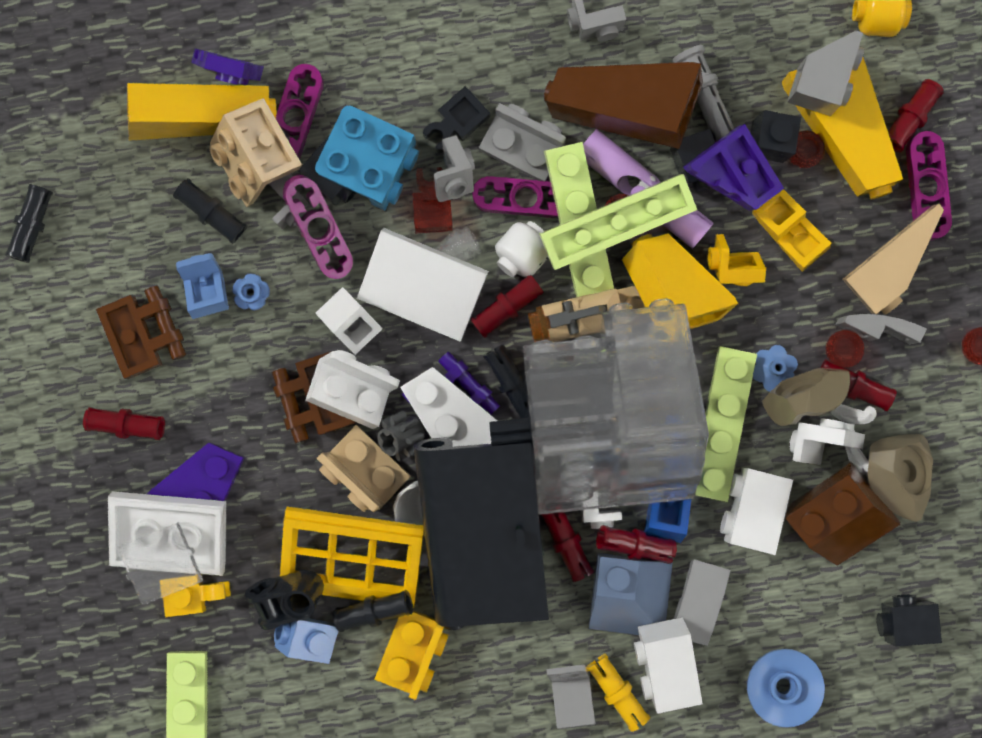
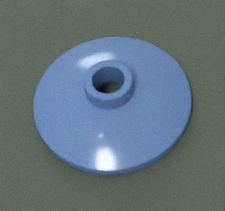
[747,649,825,727]

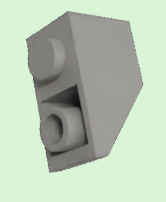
[787,31,864,116]

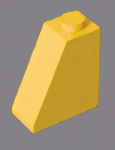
[622,233,738,338]

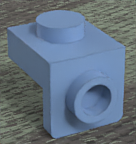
[176,253,229,319]
[274,618,338,664]

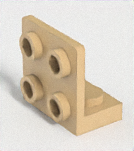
[210,98,302,207]
[317,425,411,513]

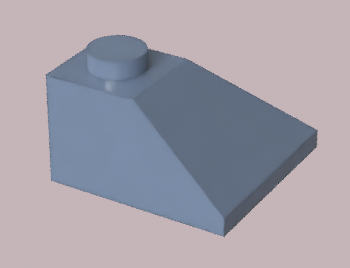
[588,553,673,635]

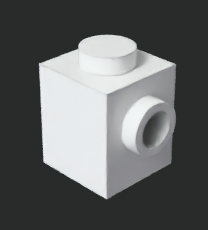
[316,287,383,355]

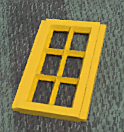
[280,506,424,608]

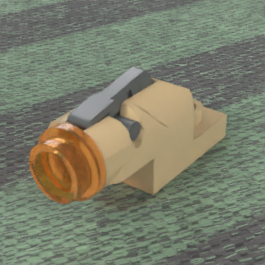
[528,286,652,344]

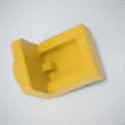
[708,234,766,286]

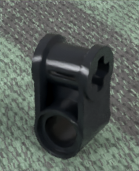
[244,570,324,630]

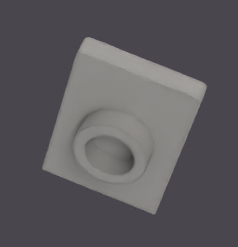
[546,665,596,729]

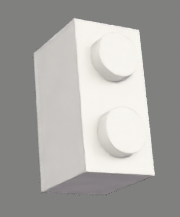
[720,468,793,555]
[634,617,703,714]

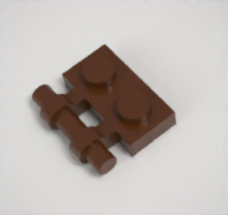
[96,286,186,379]
[272,351,356,444]

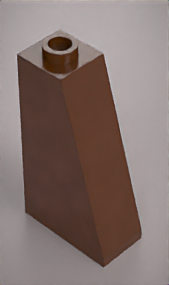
[544,62,703,149]

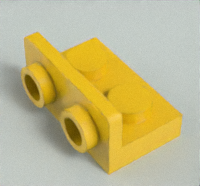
[374,610,449,700]

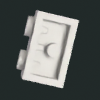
[305,350,400,429]

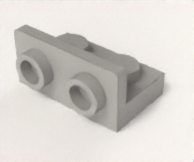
[479,103,566,181]

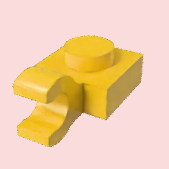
[161,574,231,617]

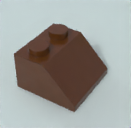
[785,462,901,566]

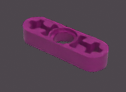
[276,64,324,160]
[906,131,952,241]
[283,175,353,279]
[472,176,559,219]

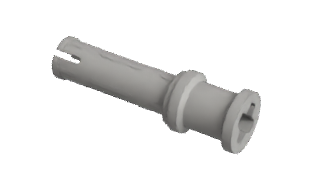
[672,45,734,143]

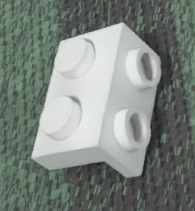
[790,418,865,465]

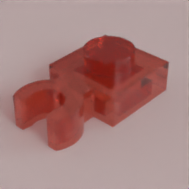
[413,167,453,234]

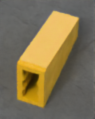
[782,57,903,200]
[127,83,277,141]

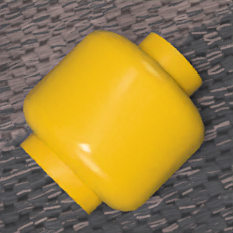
[852,0,912,37]

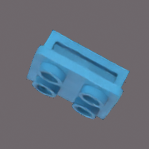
[315,106,419,211]

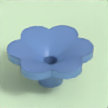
[753,345,798,392]

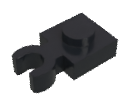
[423,86,490,153]

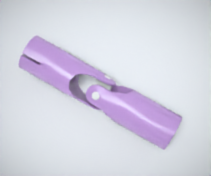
[583,129,714,249]

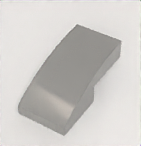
[836,314,927,345]
[674,559,731,646]

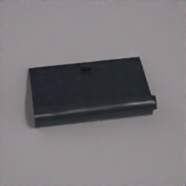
[413,438,549,630]

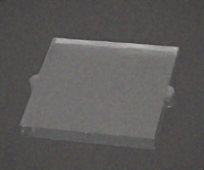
[117,522,203,605]

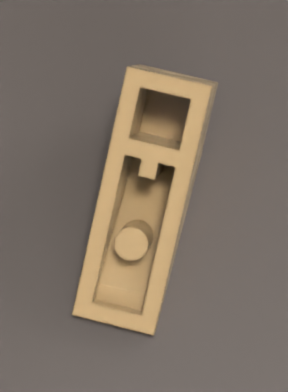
[842,204,944,315]

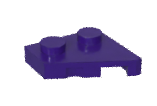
[192,48,264,85]
[684,124,784,211]
[147,443,244,501]

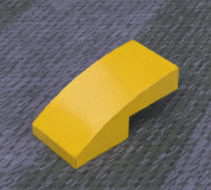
[752,189,832,272]

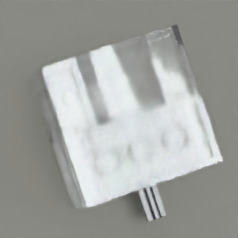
[489,299,709,514]

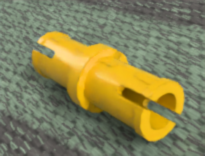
[586,653,651,732]

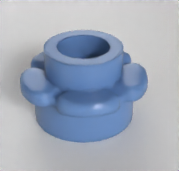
[232,274,270,311]

